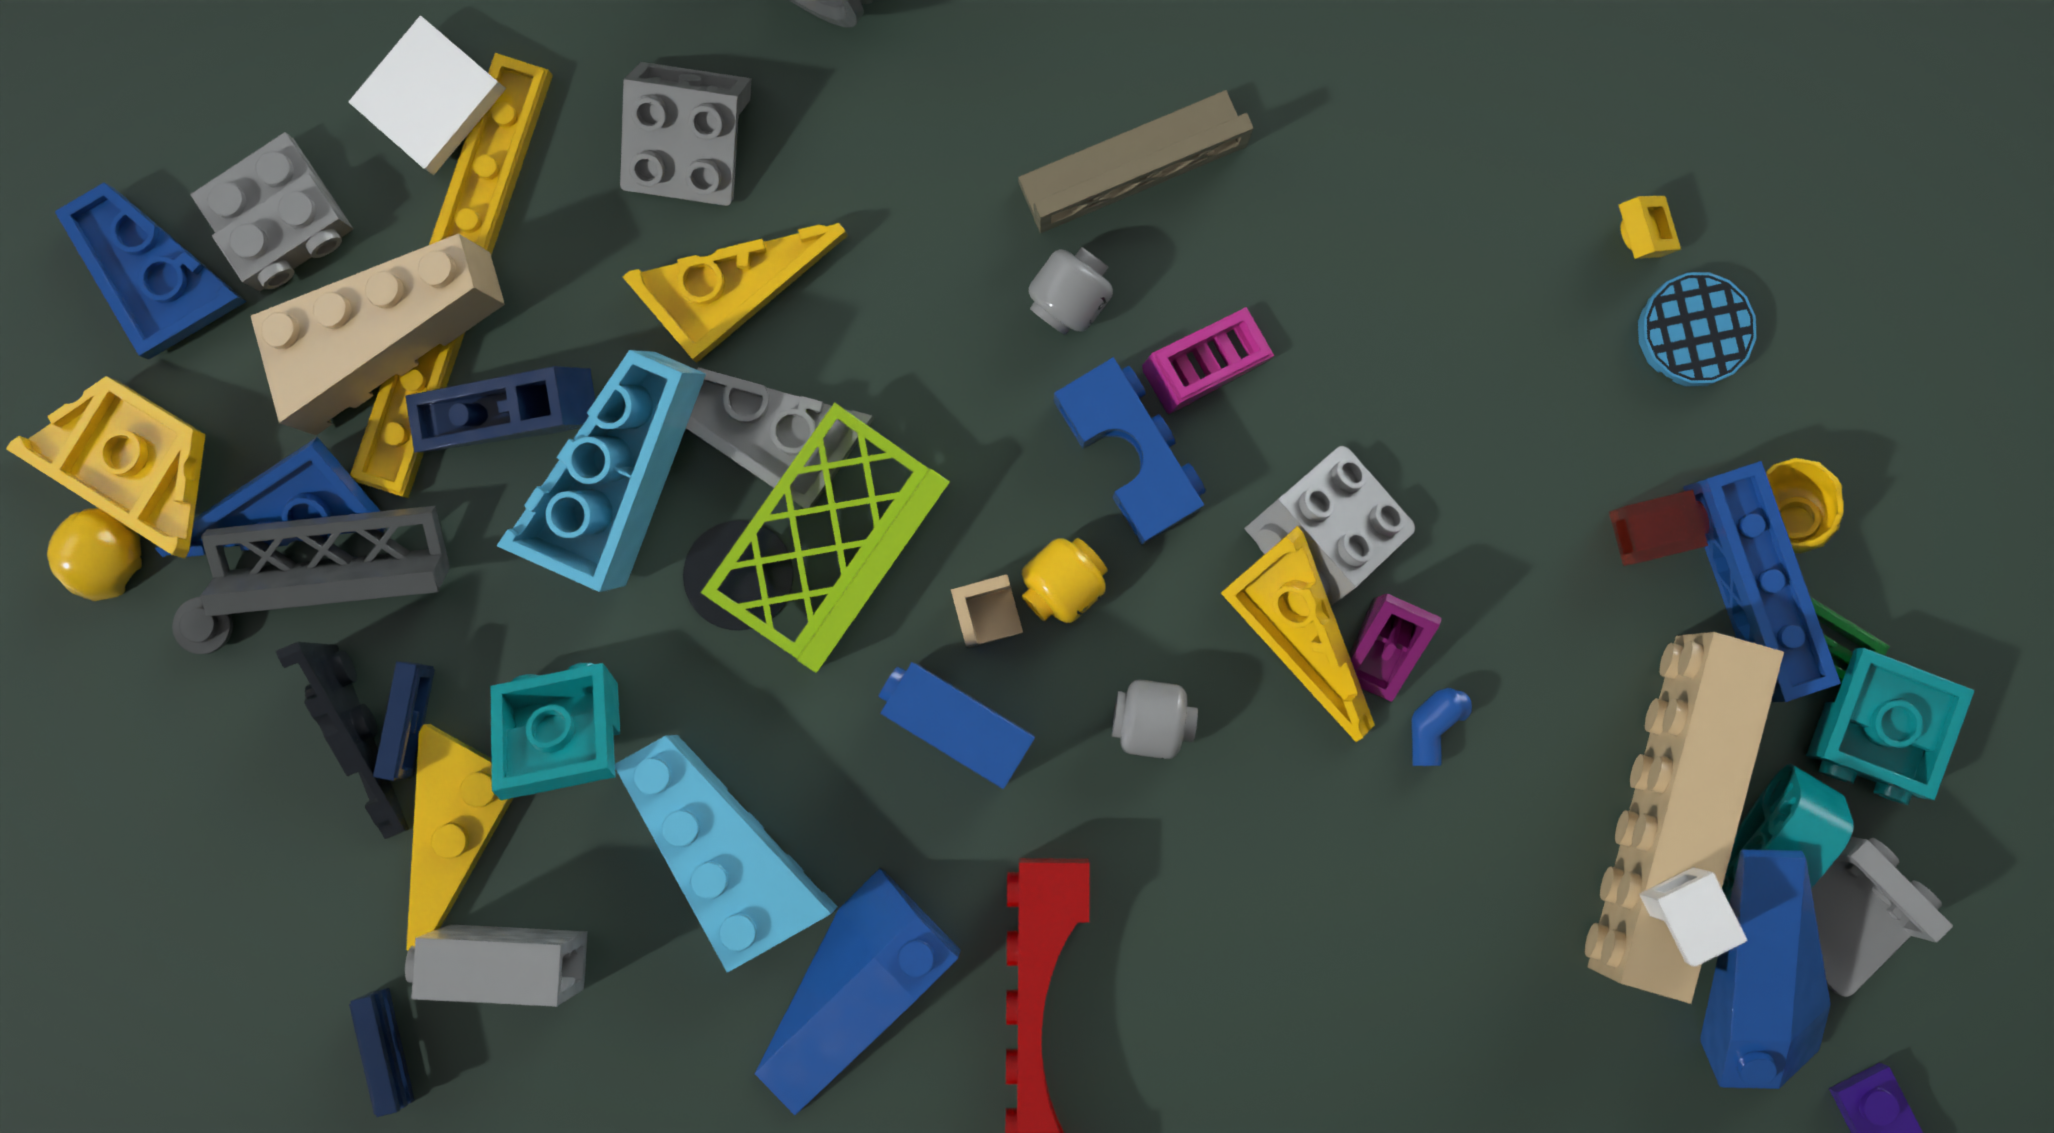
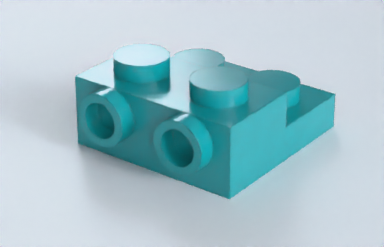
[1806,648,1975,805]
[490,663,620,800]

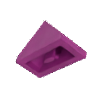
[1349,594,1442,702]

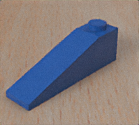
[1700,849,1831,1089]
[755,867,961,1115]

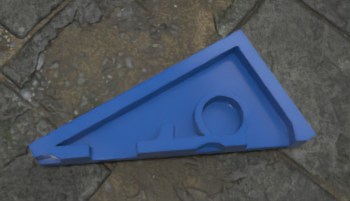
[155,437,386,557]

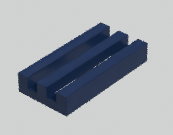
[373,661,435,781]
[349,988,415,1117]

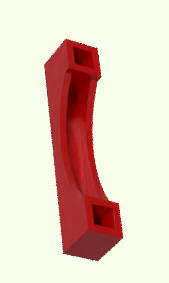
[1005,858,1090,1133]

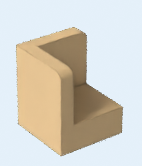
[951,574,1023,648]

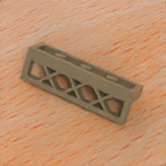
[1018,90,1254,234]

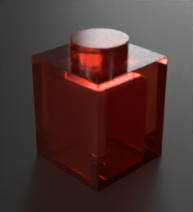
[1609,490,1710,566]

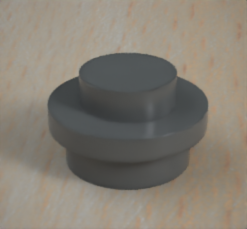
[172,597,233,654]

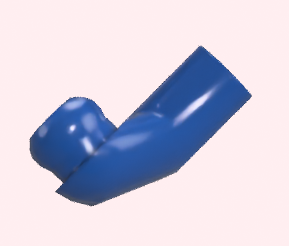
[1411,688,1472,766]

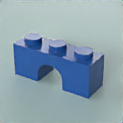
[1054,357,1206,545]

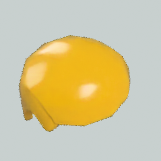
[1766,458,1844,554]
[47,508,142,601]

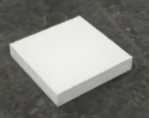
[349,15,506,175]

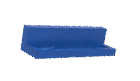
[1683,461,1841,702]

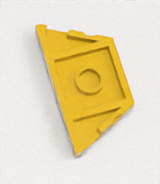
[6,376,206,559]

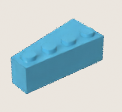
[497,350,706,592]
[615,735,838,973]

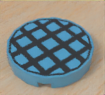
[1638,272,1757,386]

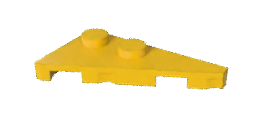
[623,222,848,363]
[1221,526,1375,742]
[406,724,513,951]

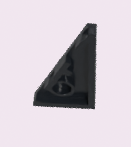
[276,642,409,839]

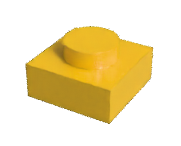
[1618,196,1681,259]

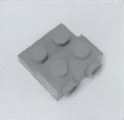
[190,132,354,291]

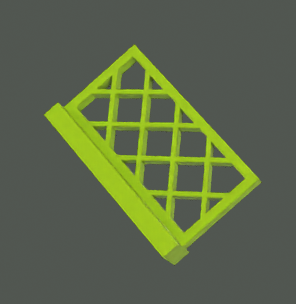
[701,402,950,673]

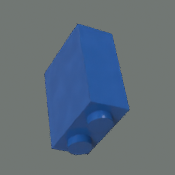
[878,662,1035,789]

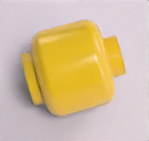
[1022,538,1108,623]

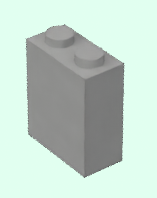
[405,924,588,1007]

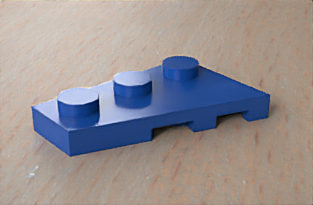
[54,182,247,360]

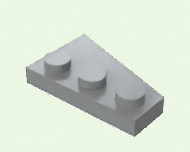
[686,367,874,509]

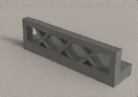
[200,506,450,616]

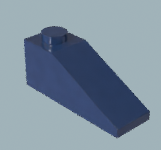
[405,366,595,453]

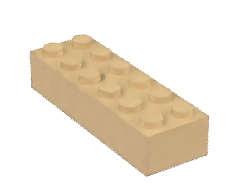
[1585,632,1784,1004]

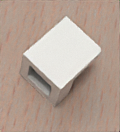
[1639,867,1748,966]

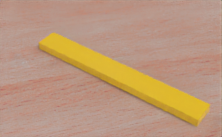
[350,53,553,498]

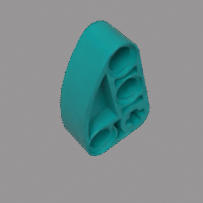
[1722,764,1854,903]

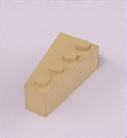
[251,233,505,435]

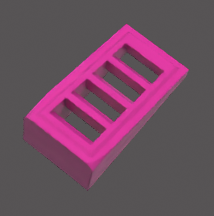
[1142,307,1274,414]

